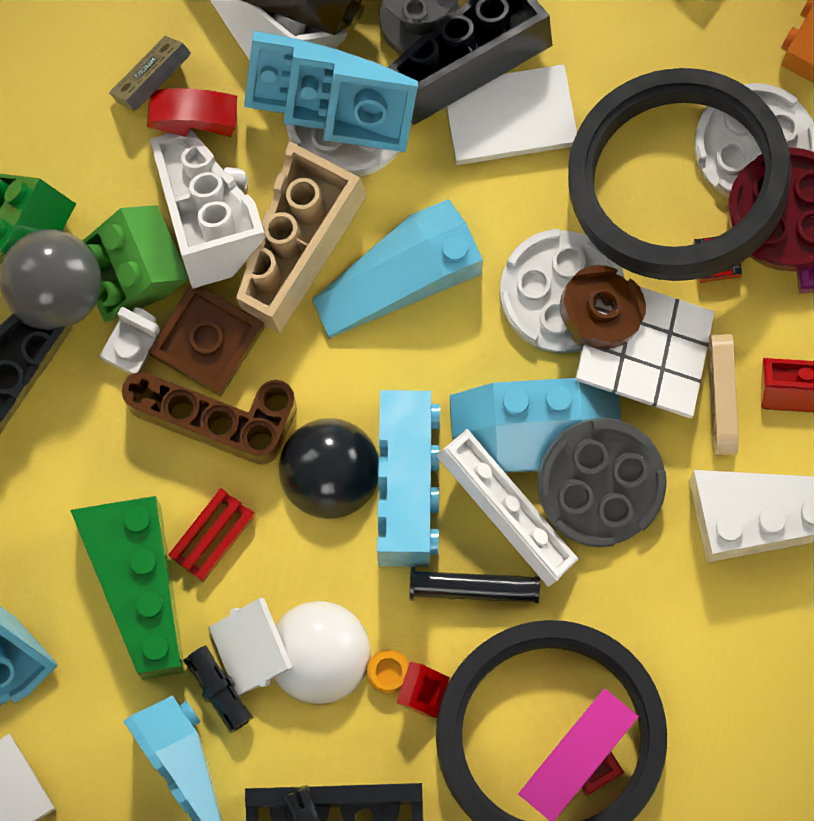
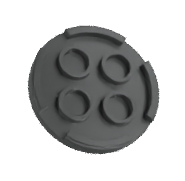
[537,418,667,547]

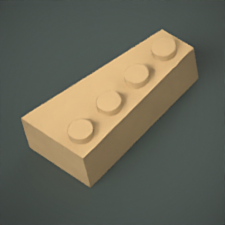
[236,141,367,334]

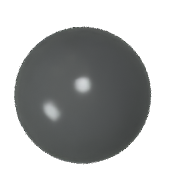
[0,229,102,331]

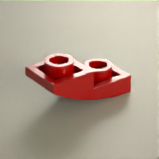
[147,88,238,137]

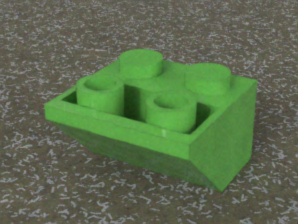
[82,205,189,322]

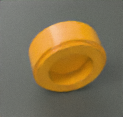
[367,650,409,695]

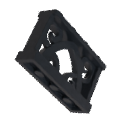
[245,783,423,821]

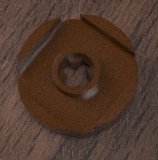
[560,265,646,349]

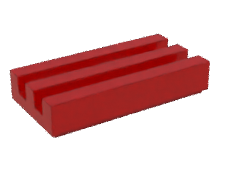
[168,488,256,582]

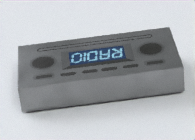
[109,36,191,111]

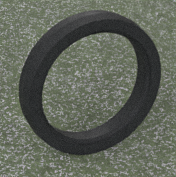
[568,68,791,281]
[436,620,668,821]

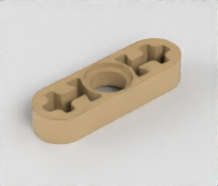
[708,334,739,455]

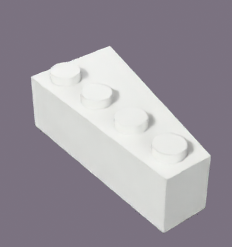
[689,470,814,563]

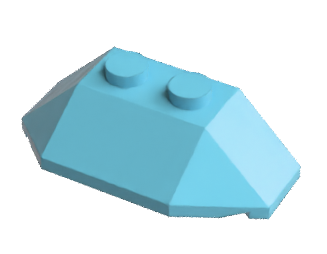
[450,378,621,473]

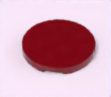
[727,147,814,272]

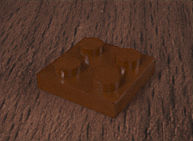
[148,284,265,397]

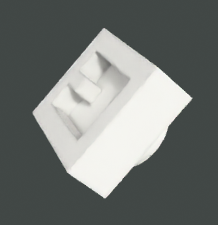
[99,307,160,375]

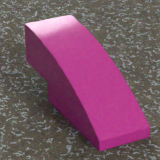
[518,688,639,821]

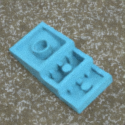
[244,31,418,152]

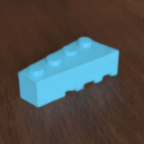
[377,390,440,567]

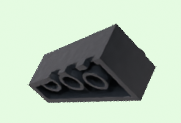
[387,0,553,126]
[0,314,73,434]

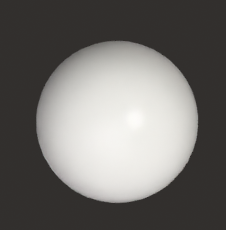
[274,601,371,704]

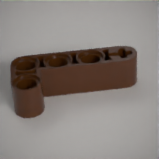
[122,372,297,465]

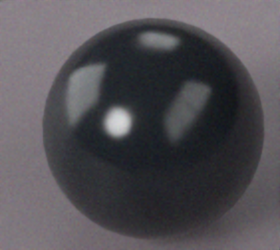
[279,418,379,519]

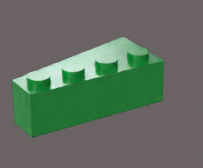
[70,496,186,680]

